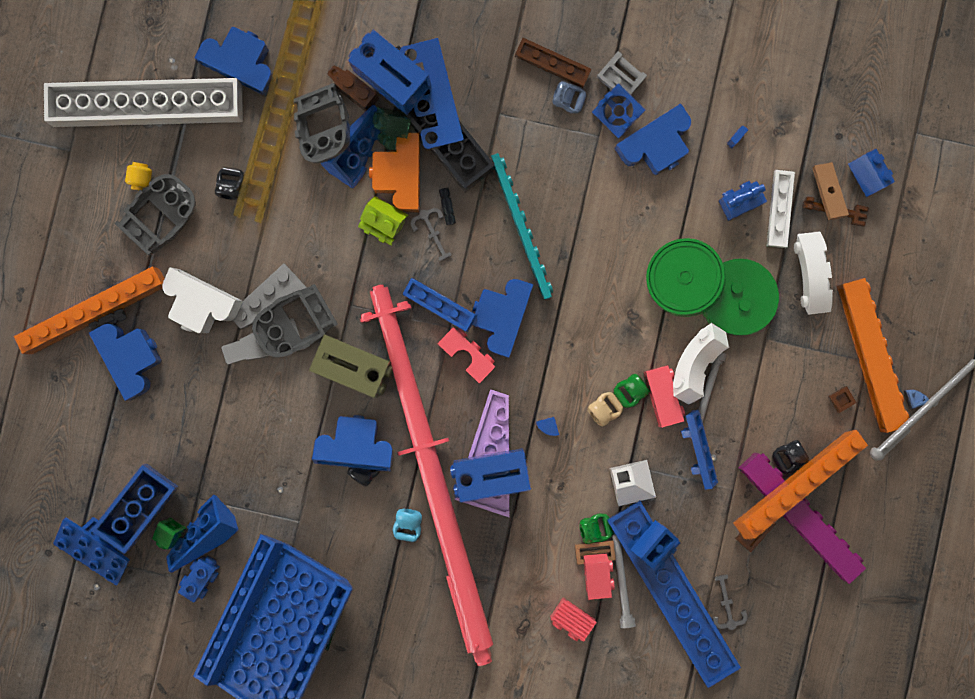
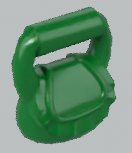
[613,374,650,408]
[579,513,613,544]

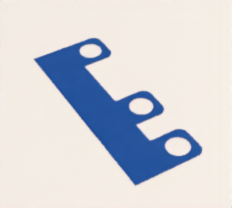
[400,38,464,149]

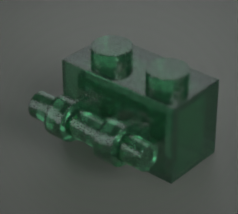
[373,107,411,150]

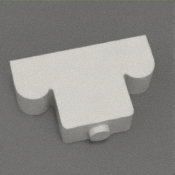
[162,267,243,333]

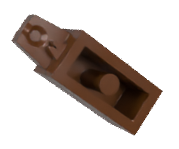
[327,65,379,112]

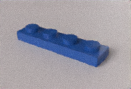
[402,278,477,332]

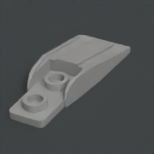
[222,318,300,364]

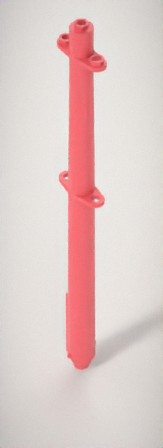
[360,285,493,666]

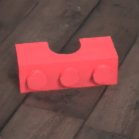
[438,327,495,384]

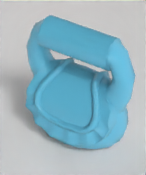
[393,509,422,542]

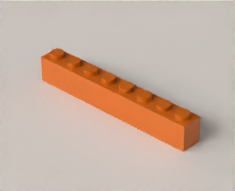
[14,266,165,354]
[837,278,909,433]
[733,430,868,539]

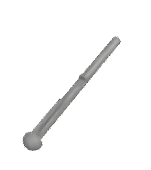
[870,359,975,461]

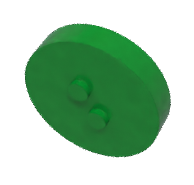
[646,238,726,317]
[702,259,779,336]

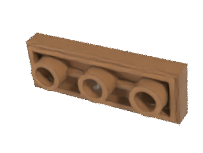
[812,162,849,221]

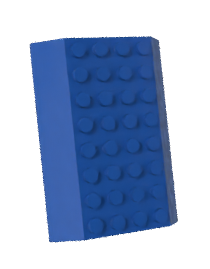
[193,534,353,699]

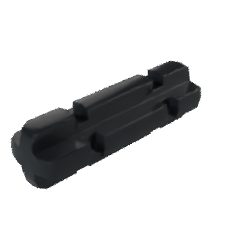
[439,188,456,225]
[89,309,127,331]

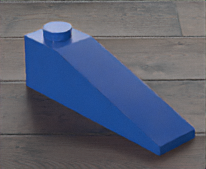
[320,105,386,188]
[166,495,238,573]

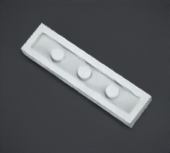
[767,170,795,248]

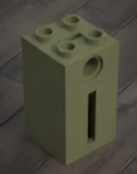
[309,335,393,398]

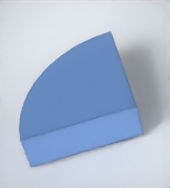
[904,390,929,409]

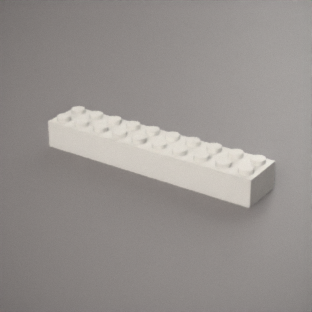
[44,78,243,127]

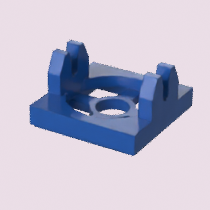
[592,83,646,139]

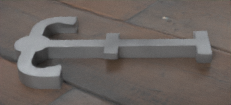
[411,208,451,261]
[712,574,747,630]

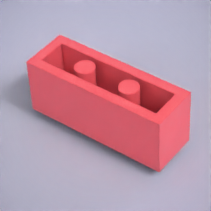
[643,365,685,428]

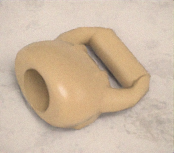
[588,392,623,427]

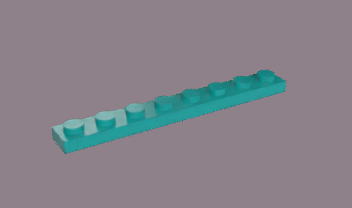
[491,153,554,301]

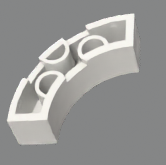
[794,232,833,315]
[673,323,729,405]

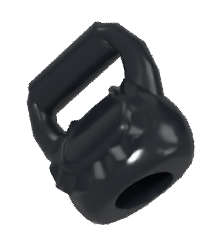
[215,167,245,200]
[772,440,810,473]
[347,467,380,487]

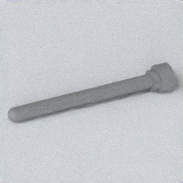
[691,353,727,439]
[612,534,636,628]

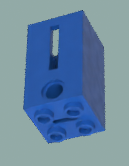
[348,30,432,115]
[450,448,531,502]

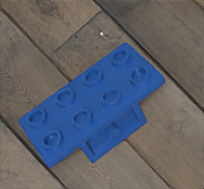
[53,517,130,585]

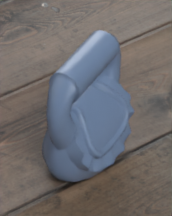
[552,81,586,113]

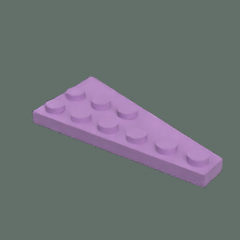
[454,389,509,517]

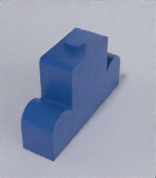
[194,27,274,97]
[614,103,691,175]
[472,279,533,358]
[89,324,162,401]
[312,415,393,472]

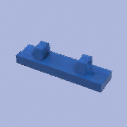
[681,409,718,490]

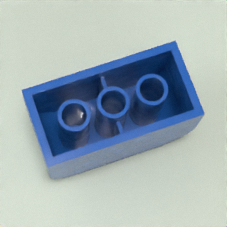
[91,464,179,554]

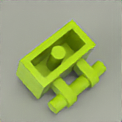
[358,196,408,246]

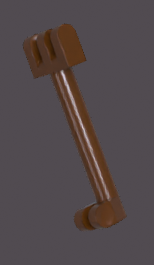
[802,196,869,227]

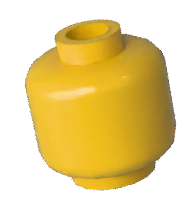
[125,162,152,190]

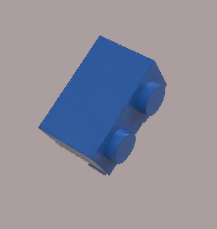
[848,149,895,197]
[719,181,767,221]
[630,520,680,573]

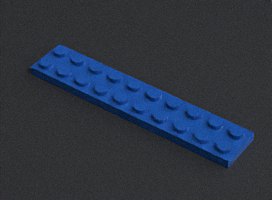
[607,501,741,688]

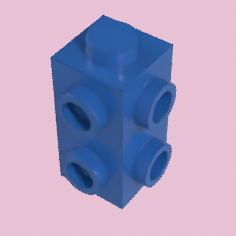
[178,556,220,603]

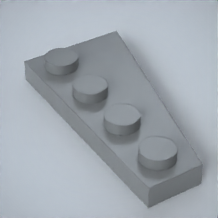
[233,263,307,329]

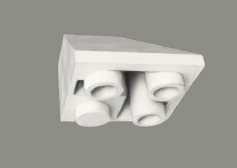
[609,460,656,506]

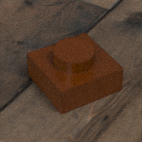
[828,386,857,413]

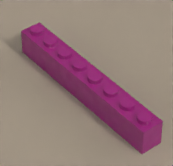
[738,452,866,584]

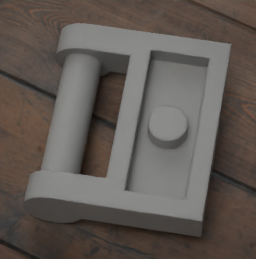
[596,51,647,101]

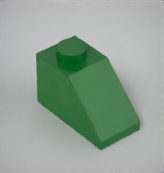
[152,517,186,550]

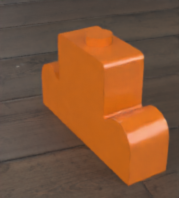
[369,133,420,212]

